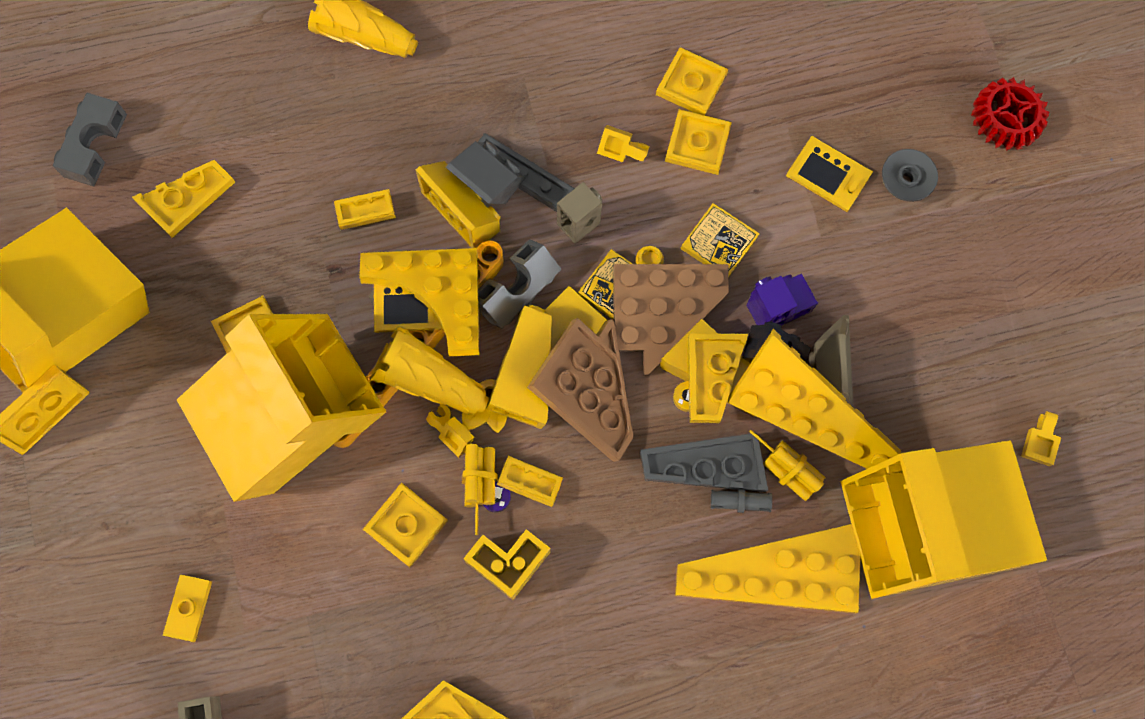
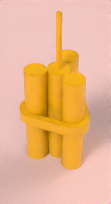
[749,430,826,501]
[462,444,498,535]

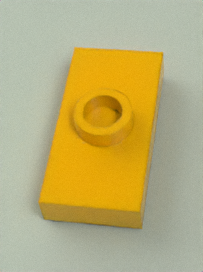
[334,189,396,230]
[497,456,563,507]
[163,575,212,642]

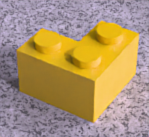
[463,529,551,600]

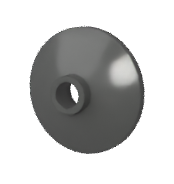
[882,149,938,202]

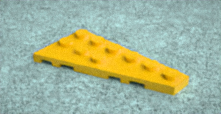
[675,524,860,614]

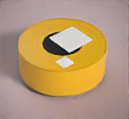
[673,381,689,412]

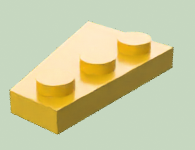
[132,160,235,238]
[688,333,748,423]

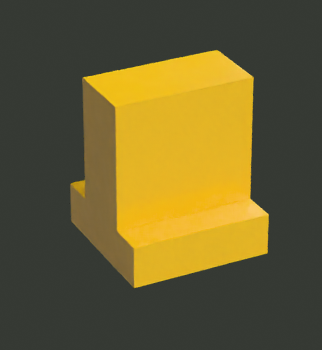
[0,207,150,393]
[177,314,386,502]
[840,440,1047,599]

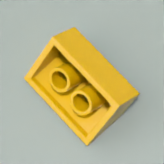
[415,161,501,248]

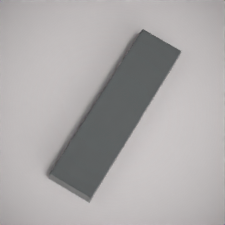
[478,133,575,212]

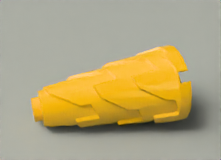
[308,0,418,58]
[370,326,489,415]

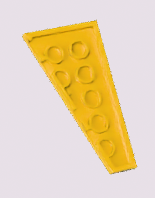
[728,329,901,469]

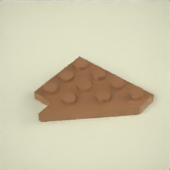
[613,264,729,376]
[527,318,633,462]

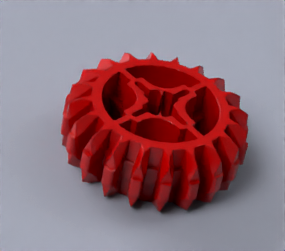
[971,77,1050,151]

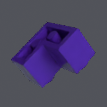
[746,273,818,326]

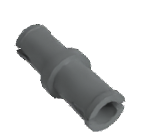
[710,489,772,513]

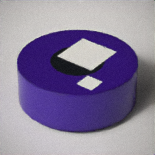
[483,481,511,512]

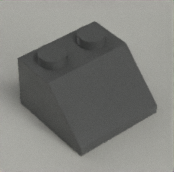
[446,141,525,204]

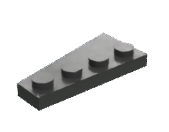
[640,433,768,492]

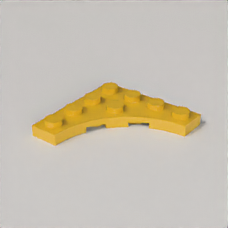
[359,248,479,356]

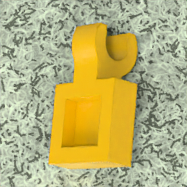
[597,125,650,162]
[426,404,475,458]
[1021,411,1061,466]

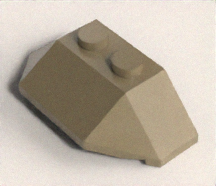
[807,315,853,407]

